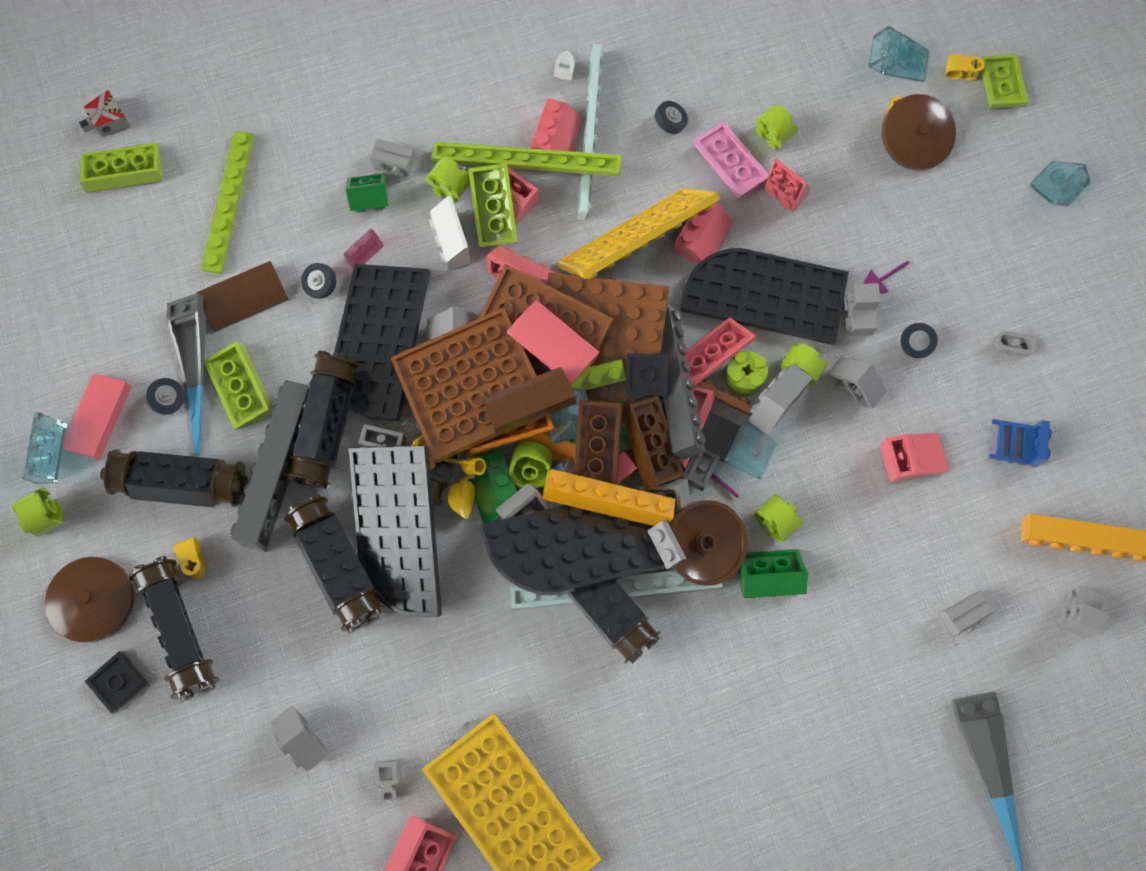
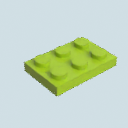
[981,54,1028,109]

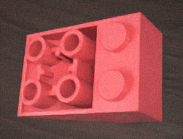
[764,158,811,212]
[473,168,539,226]
[879,433,950,483]

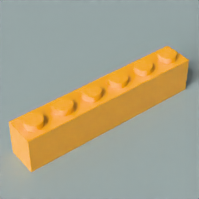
[542,469,675,526]
[1021,514,1146,562]

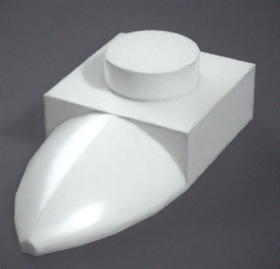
[553,51,575,80]

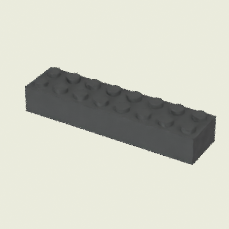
[231,380,309,552]

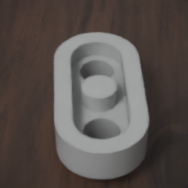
[994,331,1036,356]

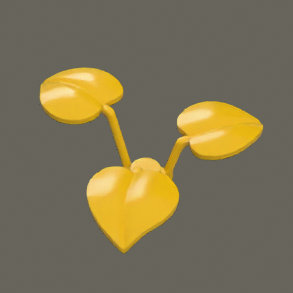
[412,435,490,519]

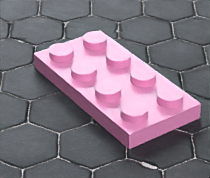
[693,121,769,200]

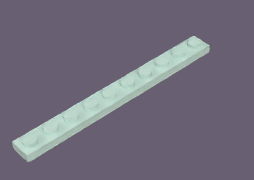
[577,44,603,221]
[510,571,722,610]

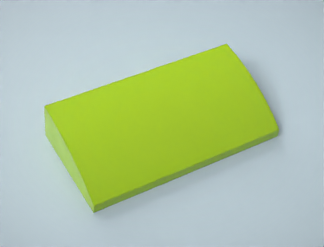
[80,142,163,193]
[468,163,518,248]
[204,341,273,430]

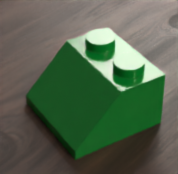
[346,173,389,213]

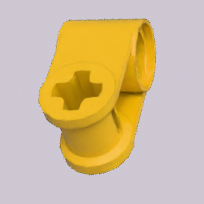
[945,54,985,81]
[173,536,207,579]

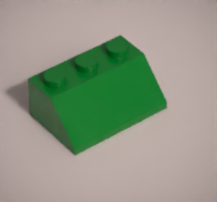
[466,449,517,523]
[738,549,808,598]

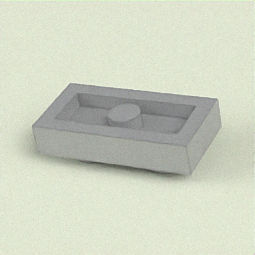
[648,520,686,569]

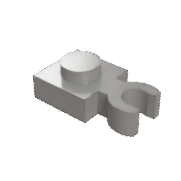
[374,760,399,802]

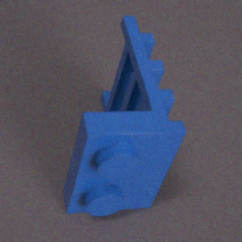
[989,419,1052,468]

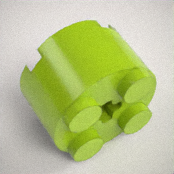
[755,104,798,151]
[425,157,470,204]
[780,343,828,389]
[724,351,768,397]
[509,441,553,488]
[12,487,65,537]
[754,493,804,543]

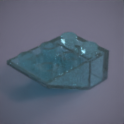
[868,26,929,82]

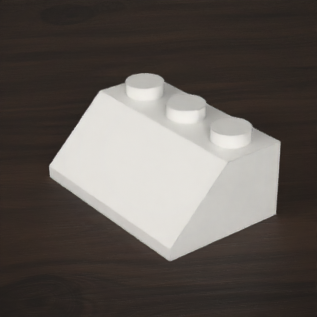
[428,196,471,270]

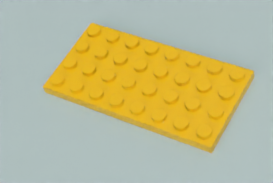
[556,187,720,279]
[422,713,602,871]

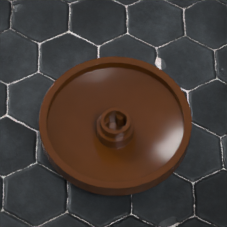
[882,94,956,171]
[669,500,748,586]
[45,557,134,643]

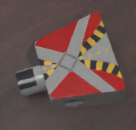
[79,90,131,137]

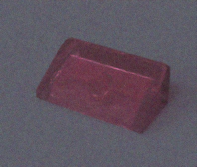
[343,228,383,269]

